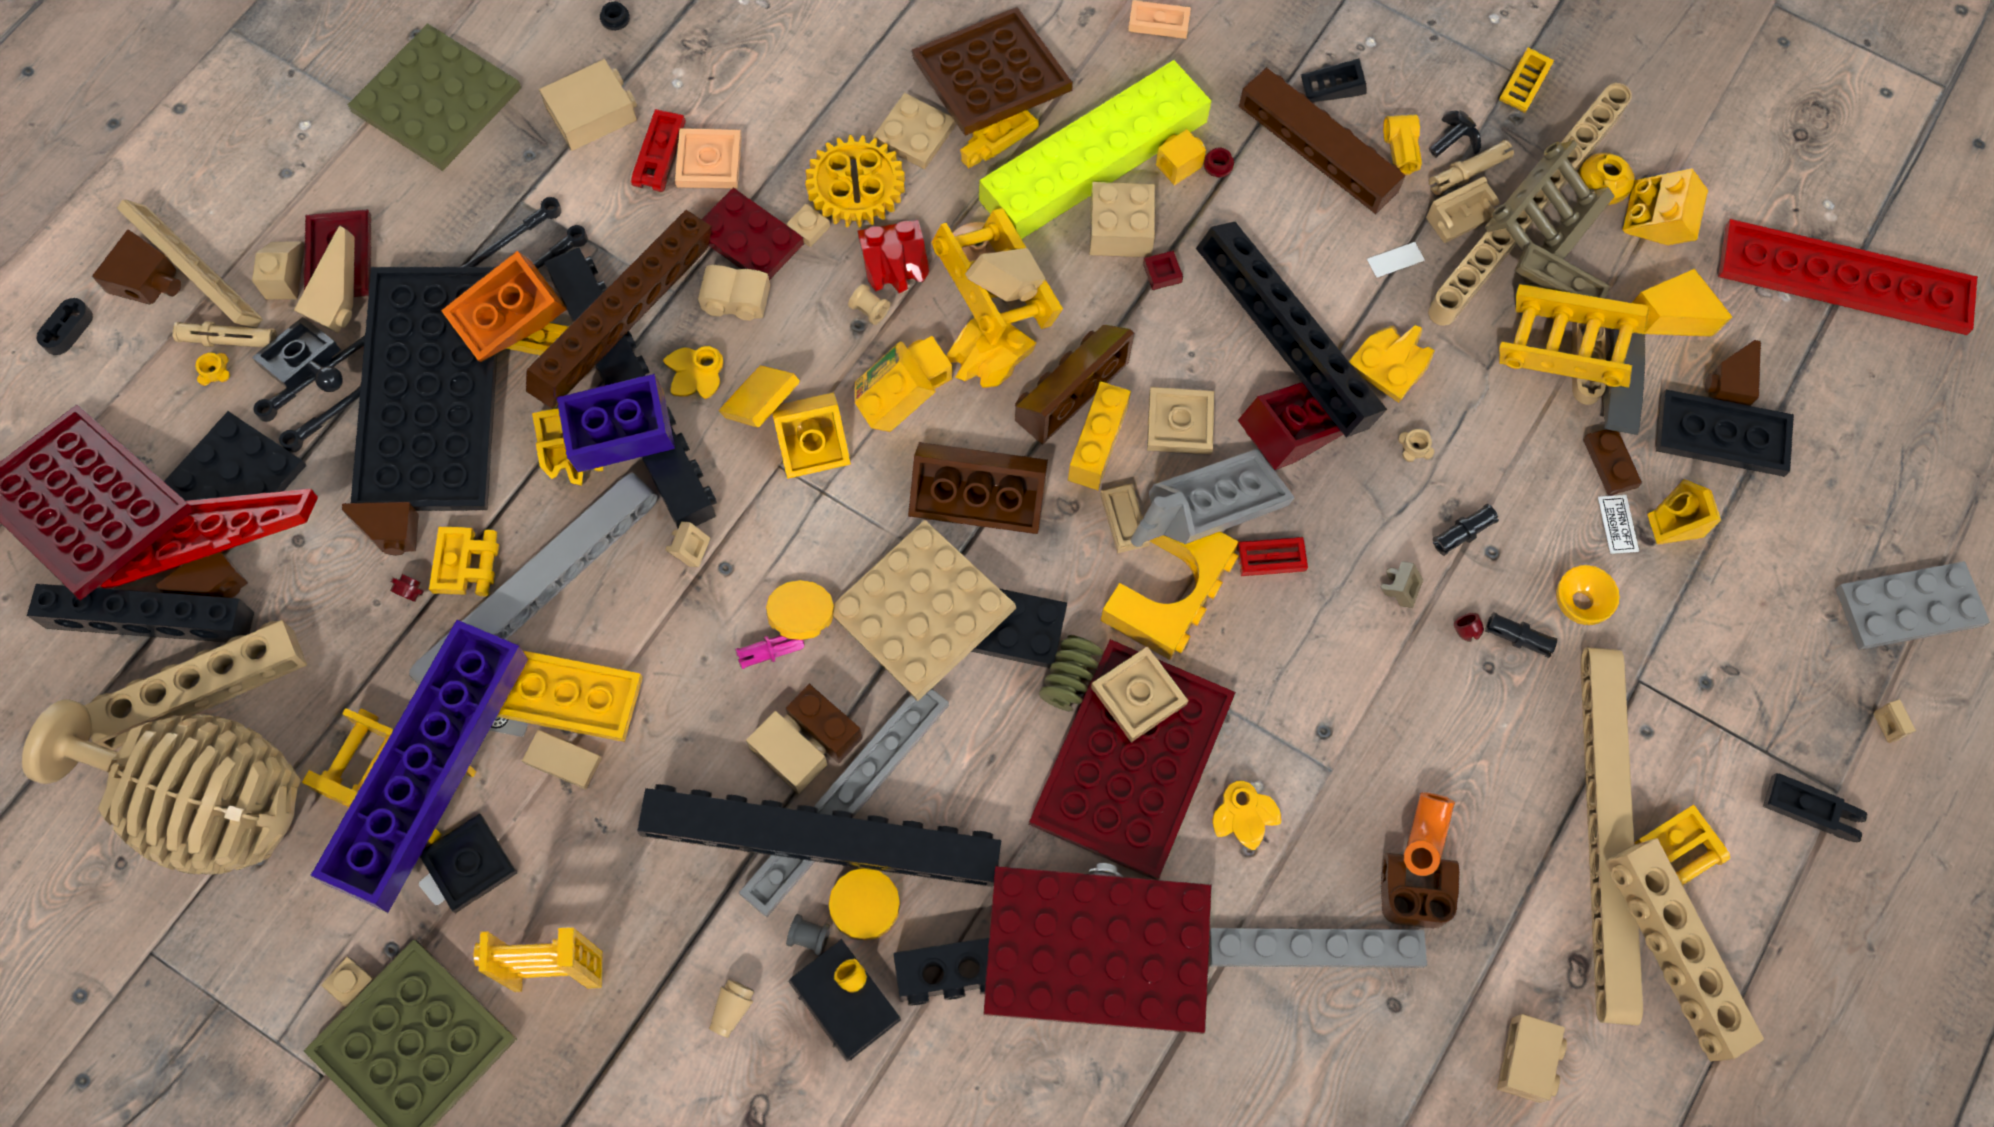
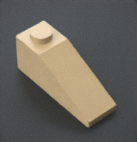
[294,226,354,334]

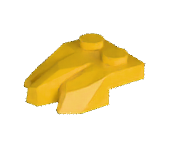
[946,317,1036,388]
[1349,325,1435,403]
[532,408,603,486]

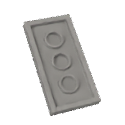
[1835,561,1990,650]

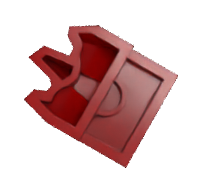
[857,220,930,293]

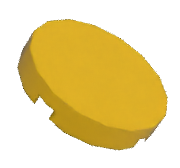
[766,580,834,640]
[829,868,900,940]

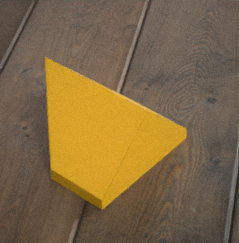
[1647,479,1721,544]

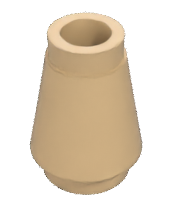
[709,979,755,1038]

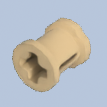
[848,284,890,325]

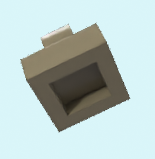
[1380,561,1423,608]

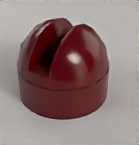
[1454,613,1484,642]

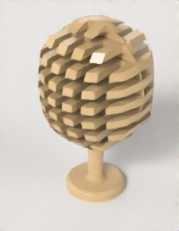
[22,699,301,875]

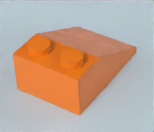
[441,251,567,362]

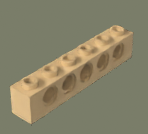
[84,620,307,750]
[1605,838,1765,1062]

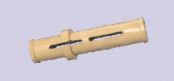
[1429,140,1514,195]
[173,321,277,347]

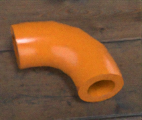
[1404,792,1455,876]

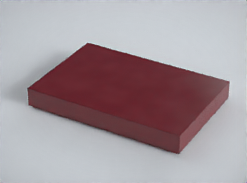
[304,209,371,297]

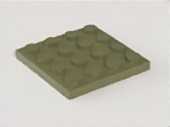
[347,23,521,171]
[304,939,517,1127]

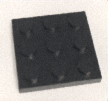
[164,411,306,501]

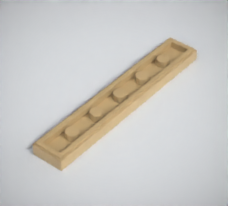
[117,199,263,328]

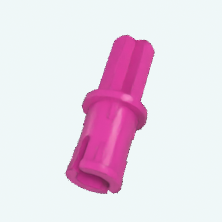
[735,635,804,669]

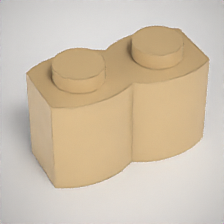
[698,265,770,321]

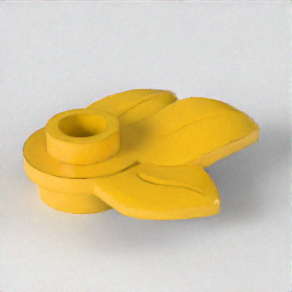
[663,346,724,399]
[1212,781,1281,850]

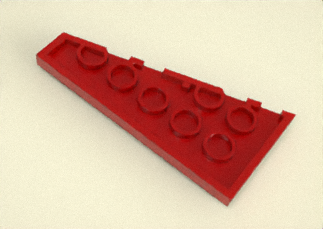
[100,489,318,589]

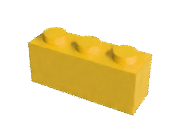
[1068,381,1131,490]

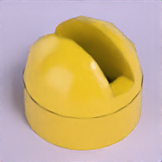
[834,959,867,992]

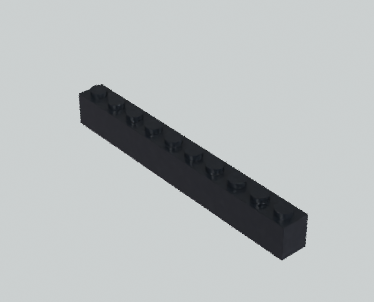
[544,247,717,528]
[637,784,1001,887]

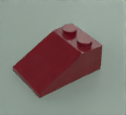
[1238,382,1344,470]

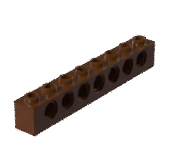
[526,210,712,409]

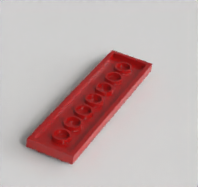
[1718,219,1978,335]

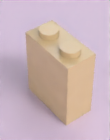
[539,59,637,151]

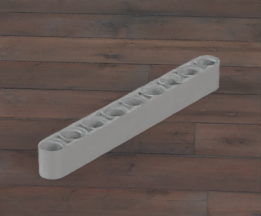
[409,473,658,685]

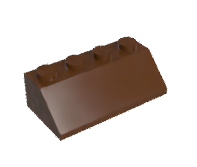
[1015,324,1134,445]
[908,442,1048,534]

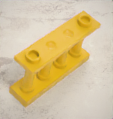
[931,208,1063,345]
[1500,284,1649,388]
[301,708,477,845]
[473,928,603,992]

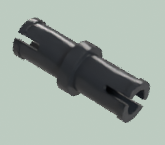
[1432,504,1499,556]
[1485,612,1558,658]

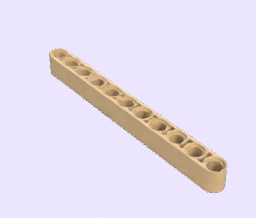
[1428,83,1632,326]
[1581,647,1643,1026]

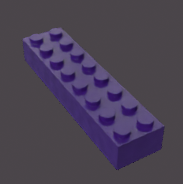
[310,620,528,913]

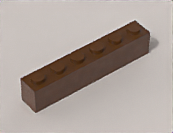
[1239,67,1406,214]

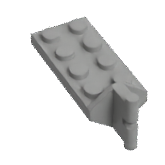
[1131,449,1294,547]

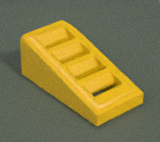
[1499,47,1555,113]

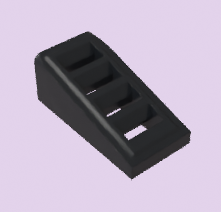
[1301,58,1367,102]

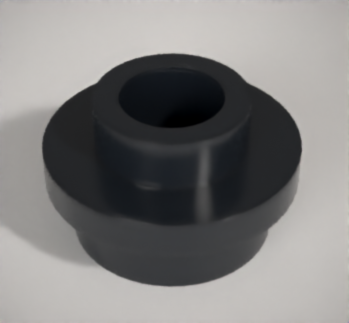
[600,1,630,31]

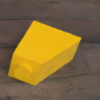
[1632,269,1732,337]

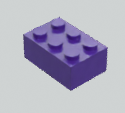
[557,374,675,472]

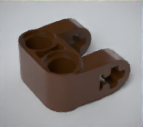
[1381,853,1459,929]

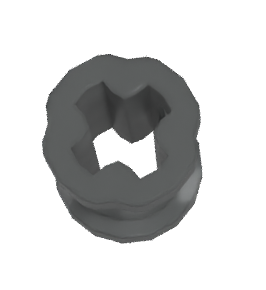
[786,914,831,956]

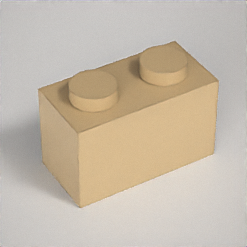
[746,711,827,795]
[1497,1014,1567,1103]

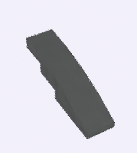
[1603,328,1645,435]

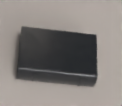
[788,939,901,1062]

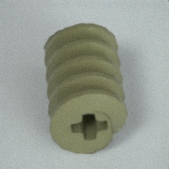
[1039,635,1104,712]

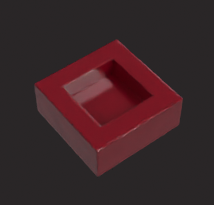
[1143,251,1183,290]

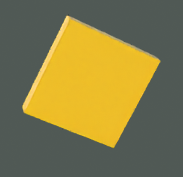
[718,365,800,428]

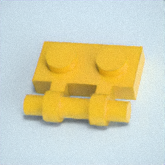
[429,527,499,597]

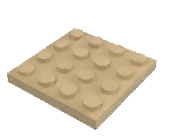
[833,520,1016,701]

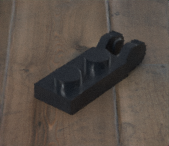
[1763,773,1868,842]

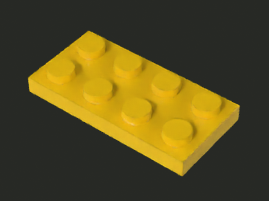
[497,650,643,742]

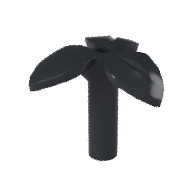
[1429,110,1481,158]

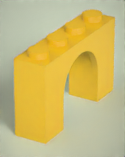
[1100,531,1239,660]

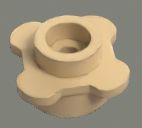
[1398,429,1434,462]

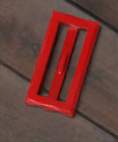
[1237,537,1308,576]

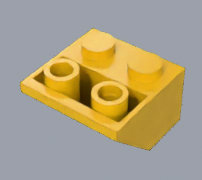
[1623,168,1708,245]

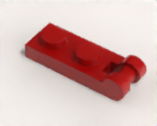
[631,109,686,192]

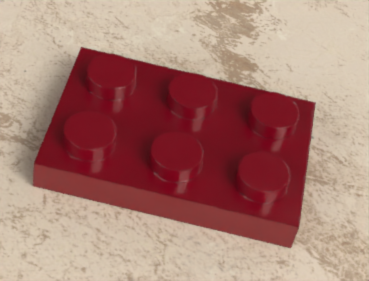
[702,187,804,280]

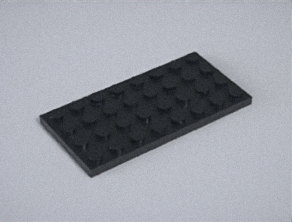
[350,267,498,511]

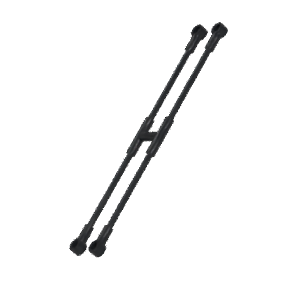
[253,197,588,453]

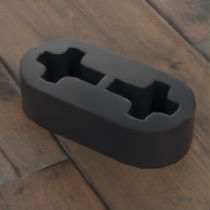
[36,298,93,355]

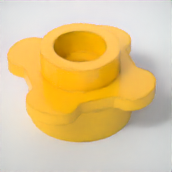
[195,353,230,386]

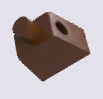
[92,229,181,305]

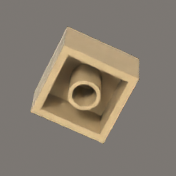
[1090,182,1155,257]

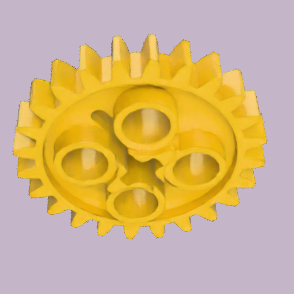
[805,135,905,228]

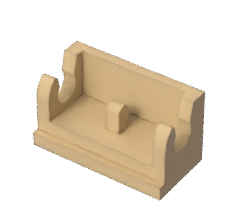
[1426,176,1499,243]

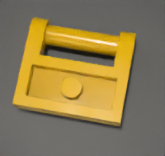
[1634,804,1730,885]

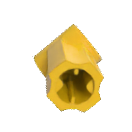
[1383,115,1422,175]

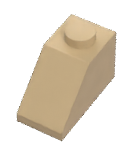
[252,241,305,300]
[965,248,1046,302]

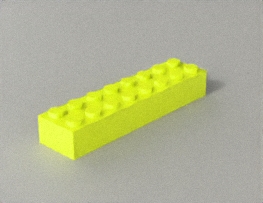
[979,60,1211,239]

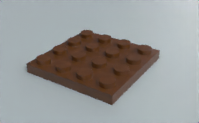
[912,7,1073,136]

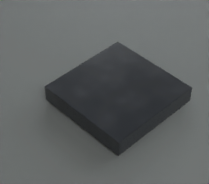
[420,814,517,914]

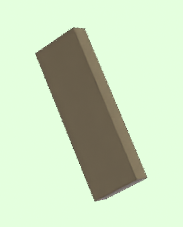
[1515,241,1611,299]

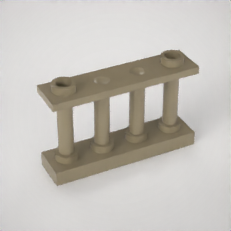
[1485,140,1615,283]

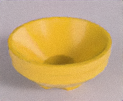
[1578,153,1635,205]
[1556,565,1620,625]

